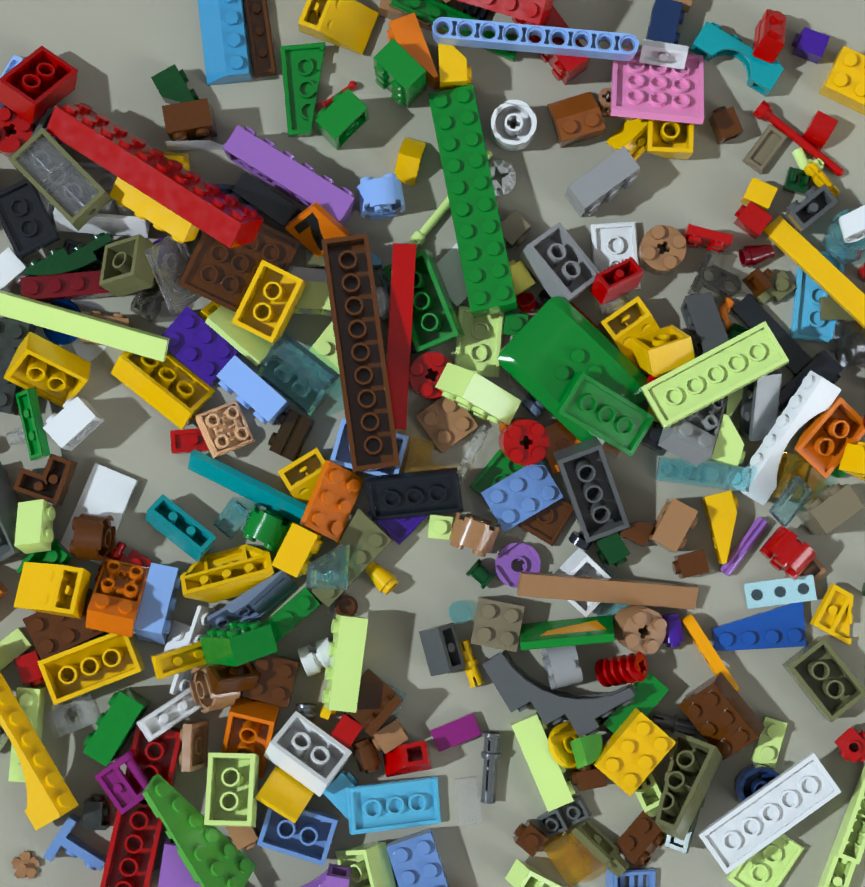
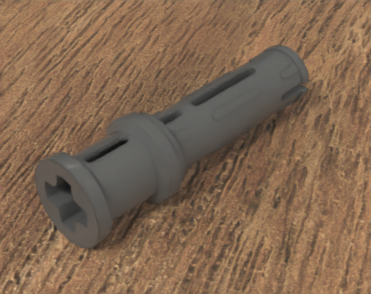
[480,731,503,804]

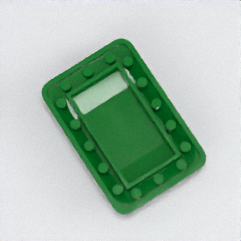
[498,296,648,445]

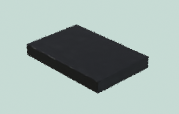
[0,179,61,259]

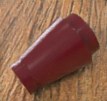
[738,244,775,268]

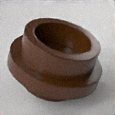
[335,595,358,616]

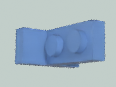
[43,813,107,871]

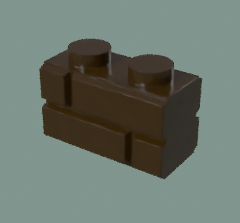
[268,409,315,462]

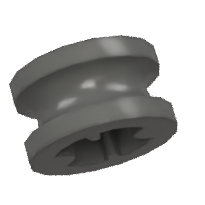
[296,703,316,717]

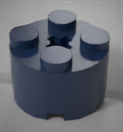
[734,763,780,802]

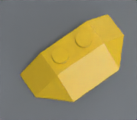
[180,544,274,603]

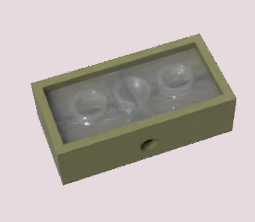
[8,128,111,231]

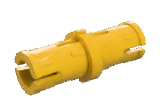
[459,639,484,688]

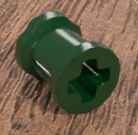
[466,559,496,589]

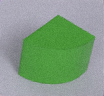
[570,733,602,769]

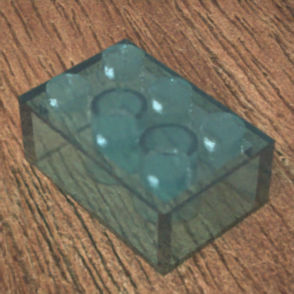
[257,333,340,416]

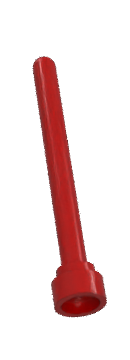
[752,100,844,176]

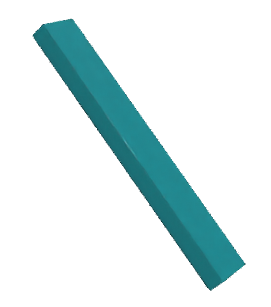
[188,449,307,524]

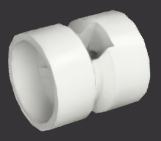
[298,637,331,677]

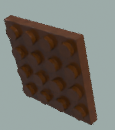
[178,223,301,312]

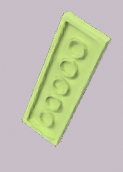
[641,321,789,429]

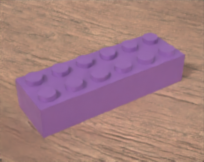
[223,125,357,226]

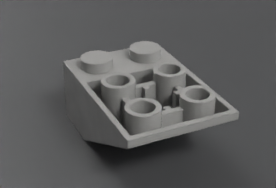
[658,398,727,466]

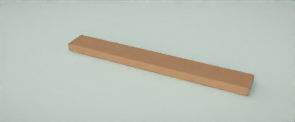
[517,571,699,610]

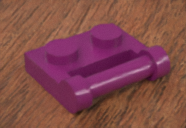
[95,750,149,815]

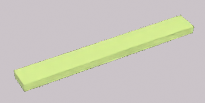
[0,290,170,362]

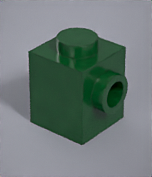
[594,532,630,567]

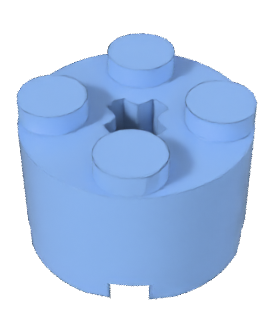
[356,173,406,220]

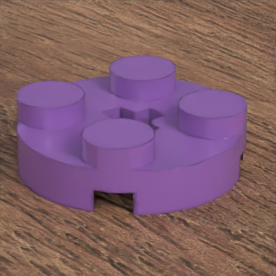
[495,543,541,588]

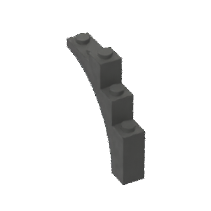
[482,650,637,737]

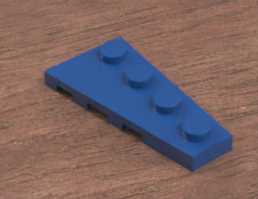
[711,602,806,651]

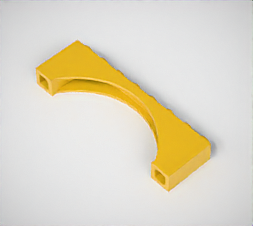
[0,672,78,830]

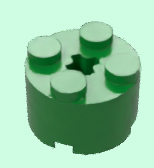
[243,503,296,552]

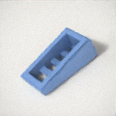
[606,868,656,887]

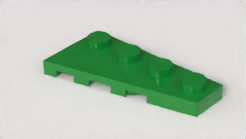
[280,42,326,137]

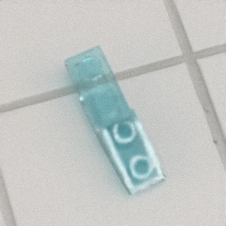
[656,458,752,492]

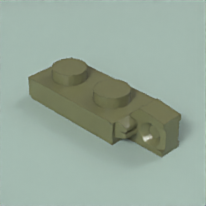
[571,818,630,877]

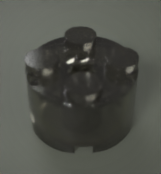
[829,320,865,367]

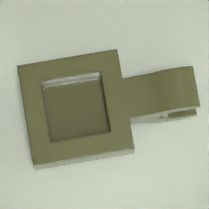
[755,270,797,305]

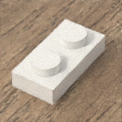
[639,39,689,70]

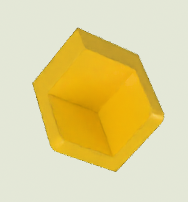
[740,178,778,212]

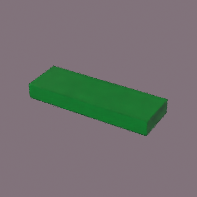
[16,388,51,461]

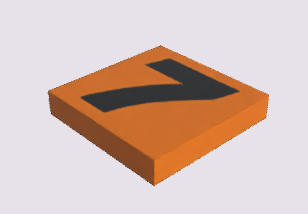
[285,201,350,258]

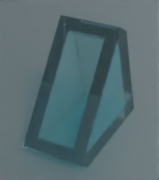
[213,497,251,539]

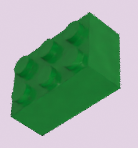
[373,39,426,108]
[199,620,278,666]
[83,687,151,767]

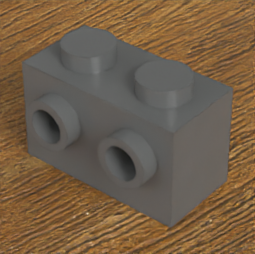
[783,184,838,233]
[419,622,466,676]

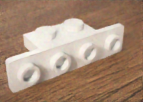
[163,605,215,695]

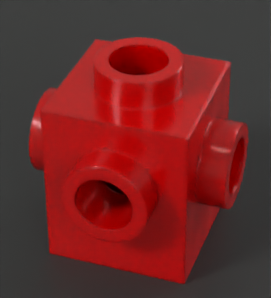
[834,725,865,763]

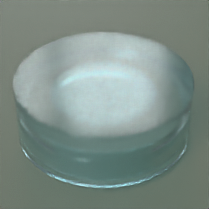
[448,601,471,624]

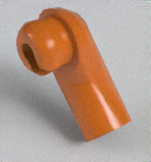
[719,297,735,332]

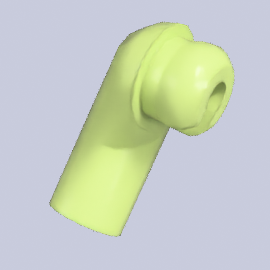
[792,147,824,171]

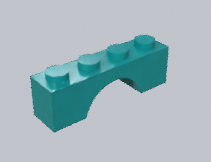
[690,21,784,97]

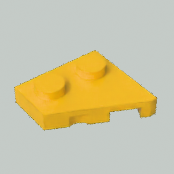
[810,583,854,645]

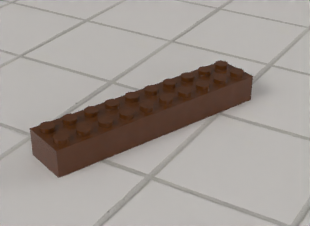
[321,233,400,473]

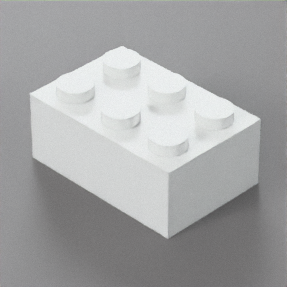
[264,711,352,797]

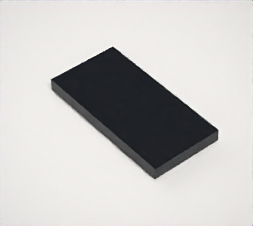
[365,467,464,521]

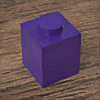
[791,27,830,64]

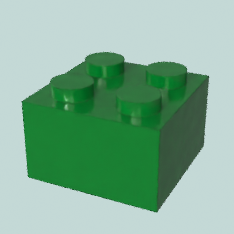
[315,88,369,150]

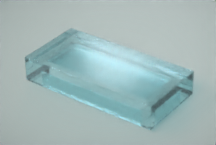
[769,476,813,527]

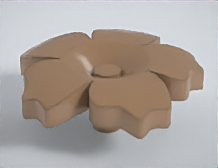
[11,851,40,879]

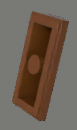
[207,662,259,695]

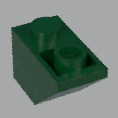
[151,64,199,104]

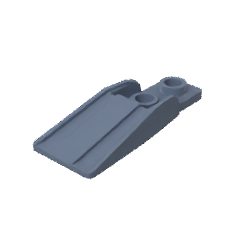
[207,570,297,629]

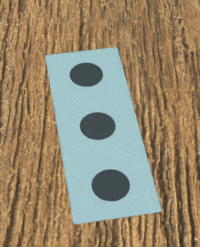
[744,575,817,609]

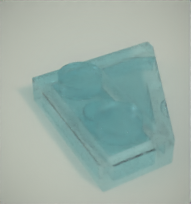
[306,544,350,590]

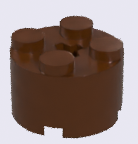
[69,513,116,562]

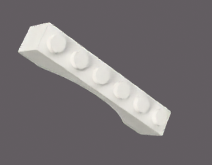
[734,370,842,506]

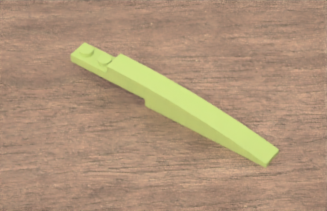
[818,765,865,887]

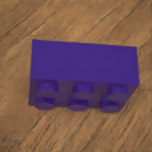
[161,306,241,388]

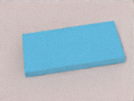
[790,250,845,344]
[346,776,441,835]

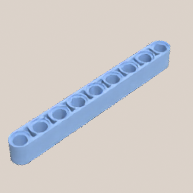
[432,17,639,61]

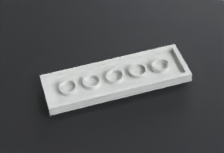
[697,752,841,874]

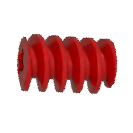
[595,652,648,687]

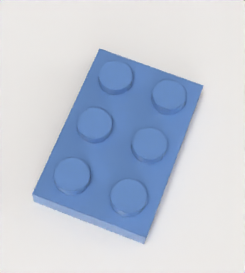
[481,460,563,532]

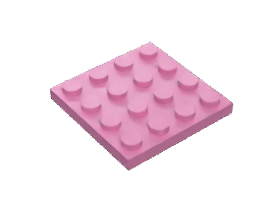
[610,48,704,124]

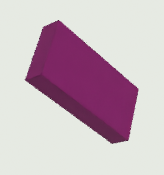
[430,712,482,752]

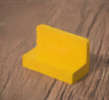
[606,118,648,161]

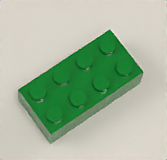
[384,249,465,353]

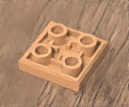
[195,400,255,459]

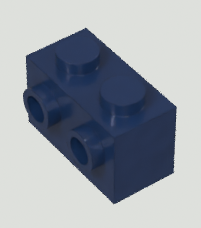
[646,0,685,44]

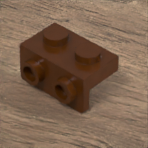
[615,810,667,868]

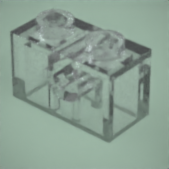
[45,693,101,739]

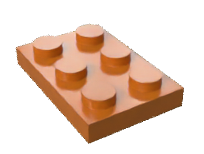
[299,460,365,543]

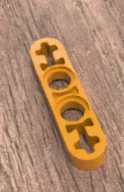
[682,614,739,691]

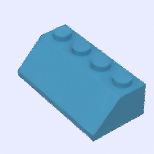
[198,0,252,86]

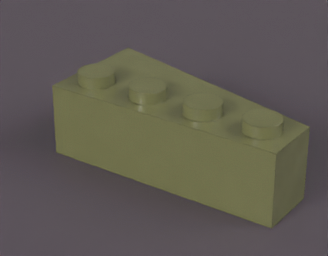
[655,731,723,841]

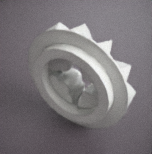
[489,160,516,196]

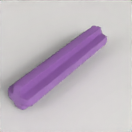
[719,517,768,576]

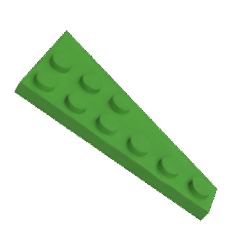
[142,774,256,887]

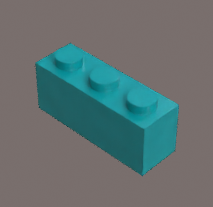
[145,494,216,563]

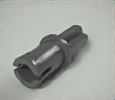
[652,712,698,736]

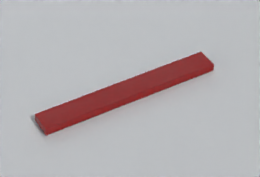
[386,243,416,430]

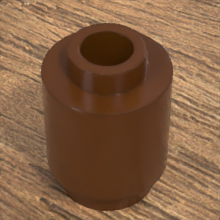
[352,737,381,774]

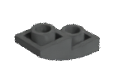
[537,794,592,838]

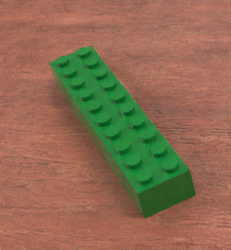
[428,84,519,318]

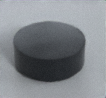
[569,531,593,550]

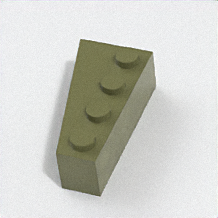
[311,508,392,608]

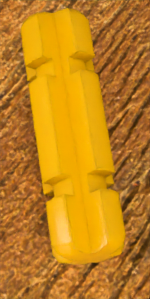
[804,162,840,198]

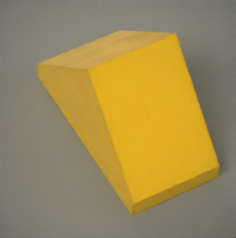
[394,137,427,187]

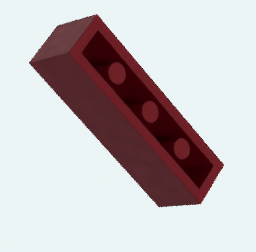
[20,270,115,303]

